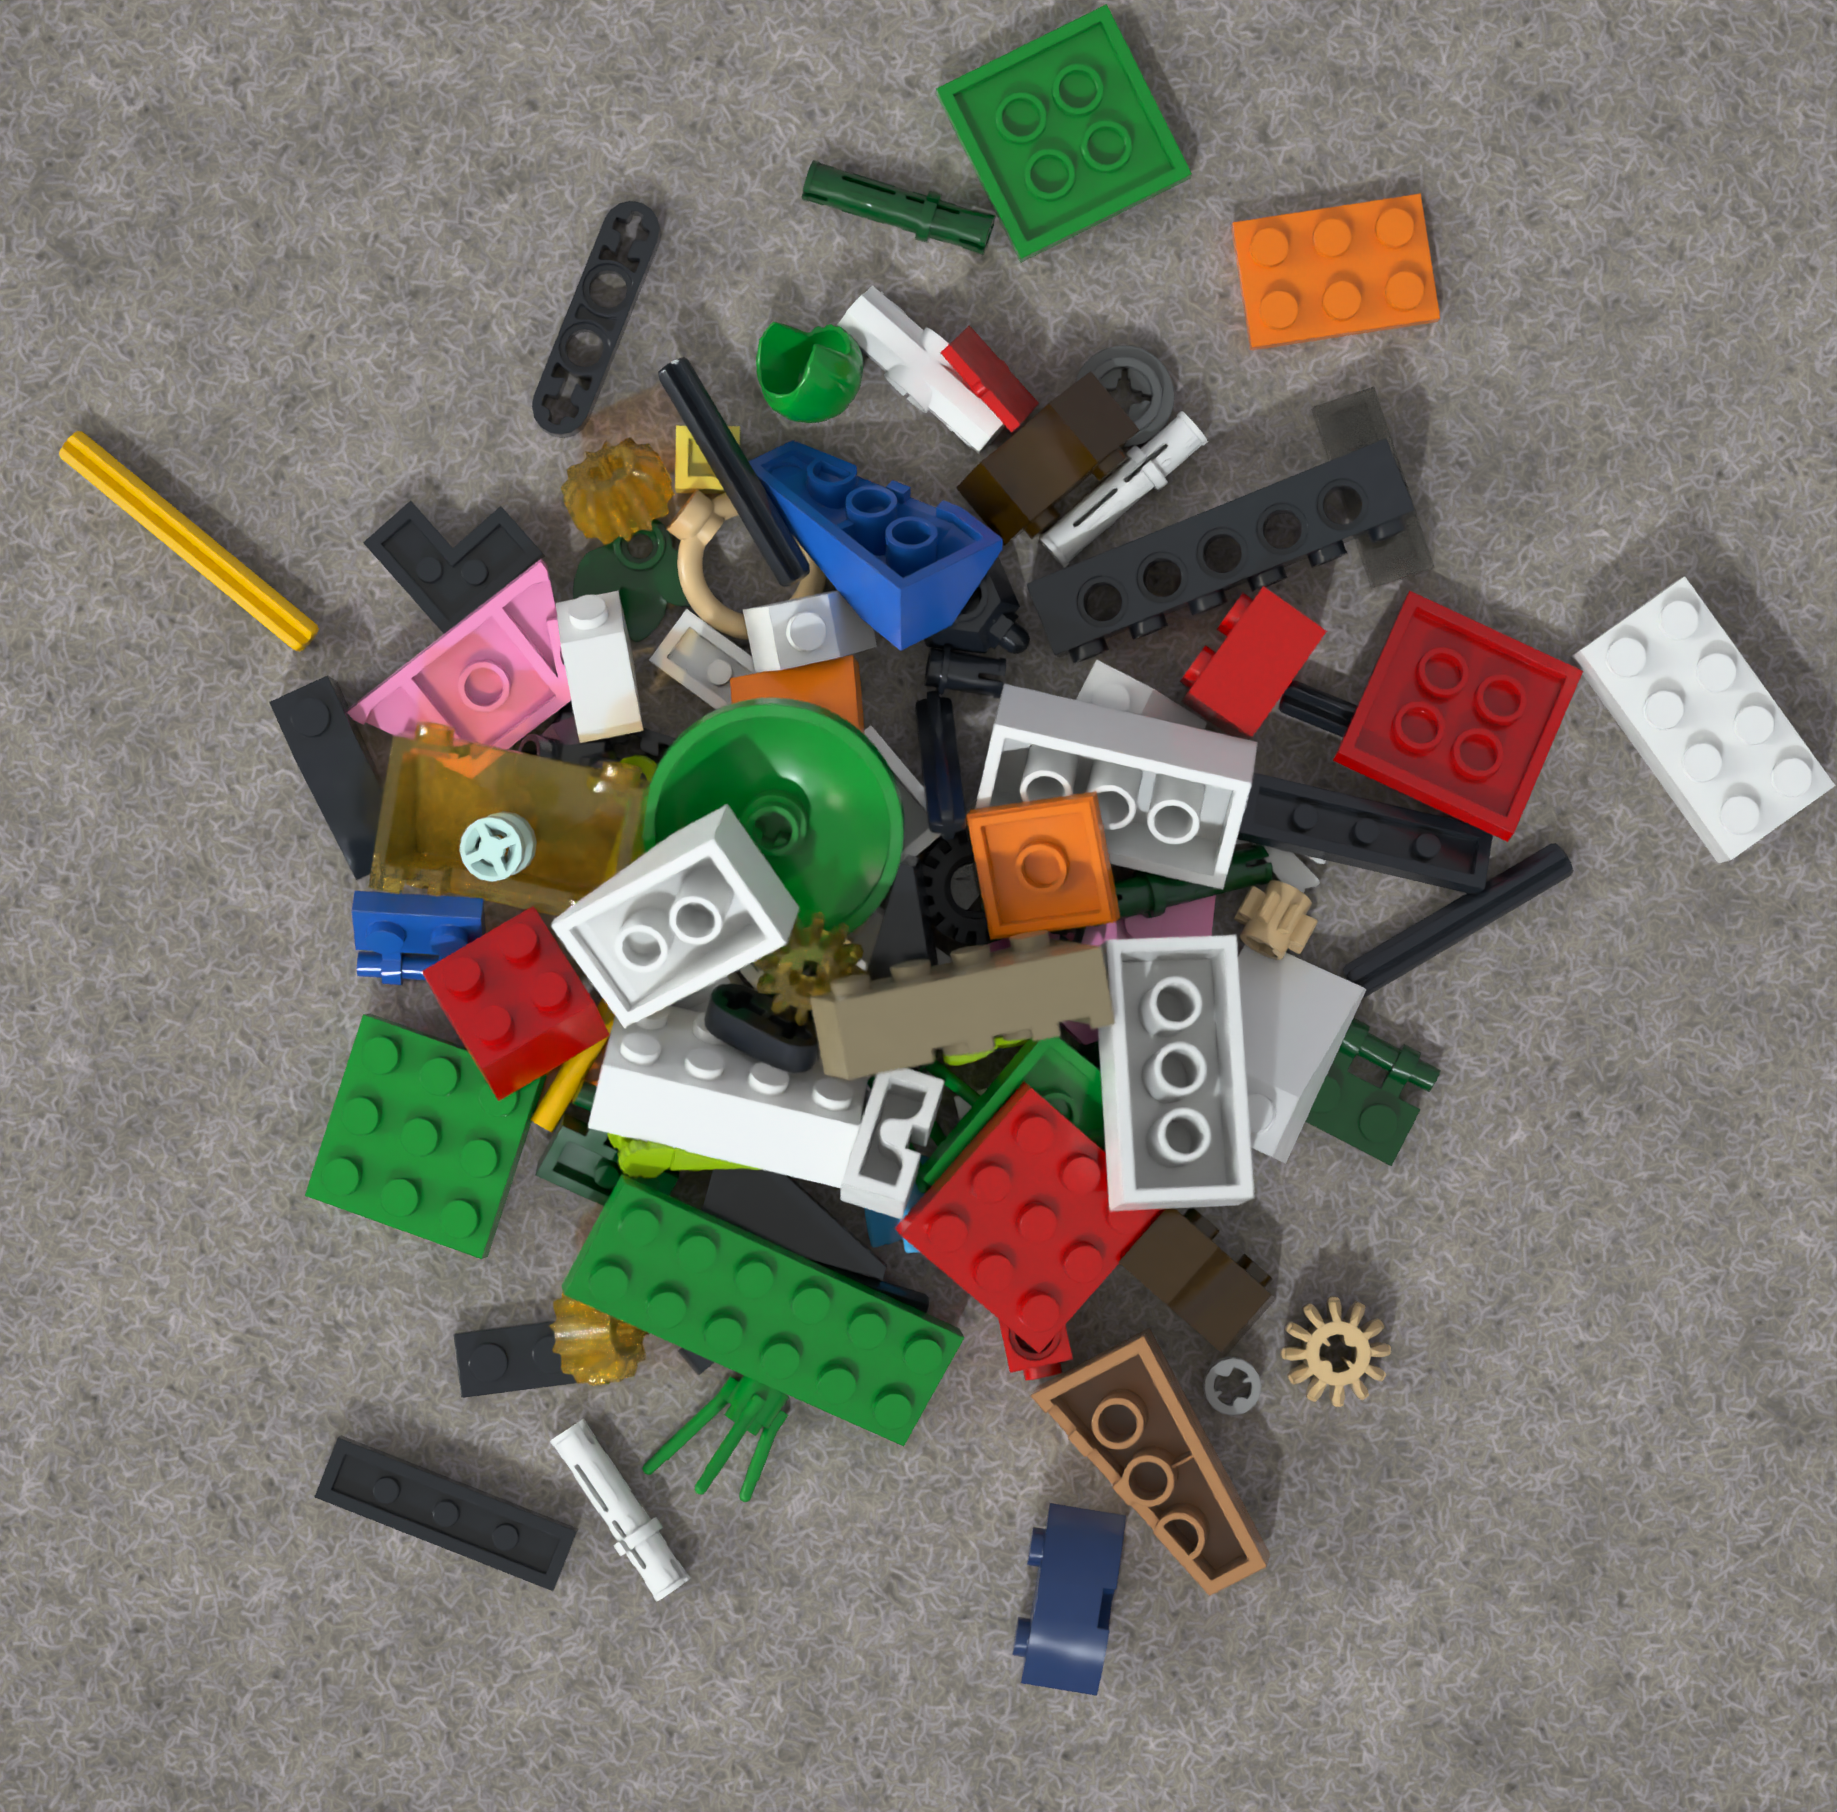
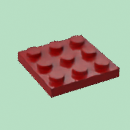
[1332,591,1583,842]
[895,1082,1165,1354]

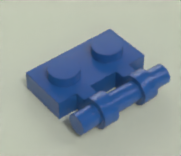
[352,891,486,985]

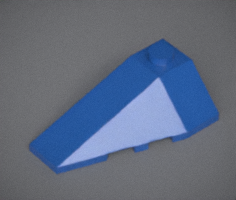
[749,440,1003,651]

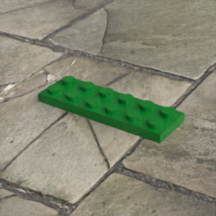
[561,1175,964,1446]

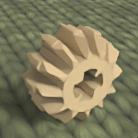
[1280,1296,1391,1407]

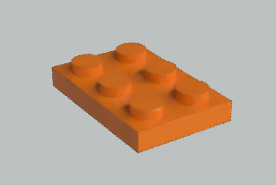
[1231,193,1440,351]

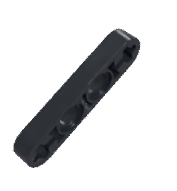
[532,201,661,438]

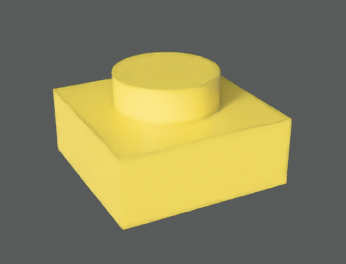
[675,426,740,494]

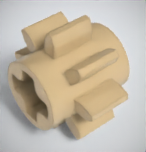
[1234,880,1318,960]

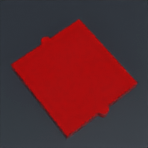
[940,325,1039,433]

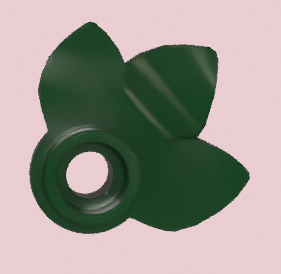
[572,514,691,642]

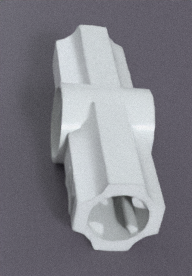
[836,285,1006,455]

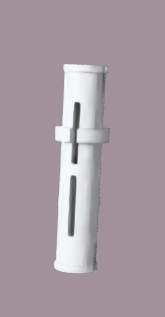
[1038,411,1208,568]
[550,1418,691,1602]

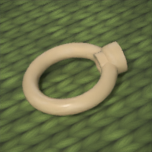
[666,489,827,640]

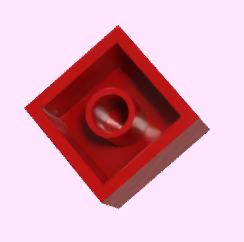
[1180,586,1327,740]
[421,906,610,1101]

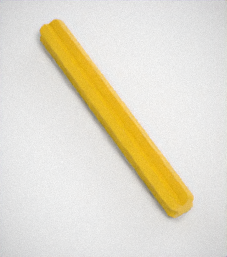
[59,431,319,652]

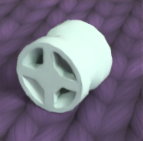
[460,811,537,882]

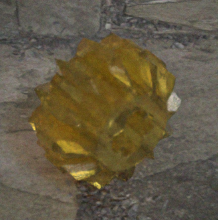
[561,437,675,545]
[754,912,866,1025]
[549,1292,649,1386]

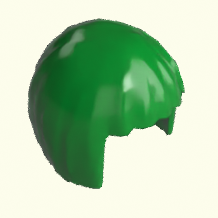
[756,322,864,423]

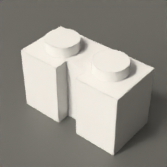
[840,1068,944,1219]

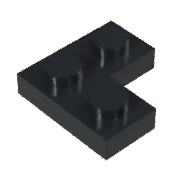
[363,501,545,634]

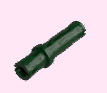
[801,160,995,255]
[1093,844,1272,927]

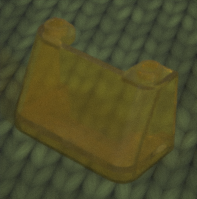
[368,722,650,916]

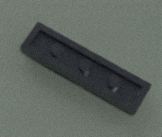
[1237,772,1493,895]
[314,1435,578,1591]

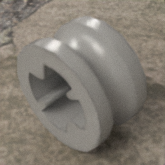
[1202,1356,1262,1416]

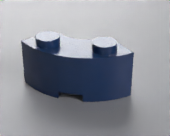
[1012,1503,1126,1696]

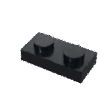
[453,1317,590,1398]

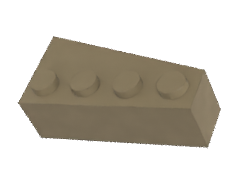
[810,930,1115,1080]

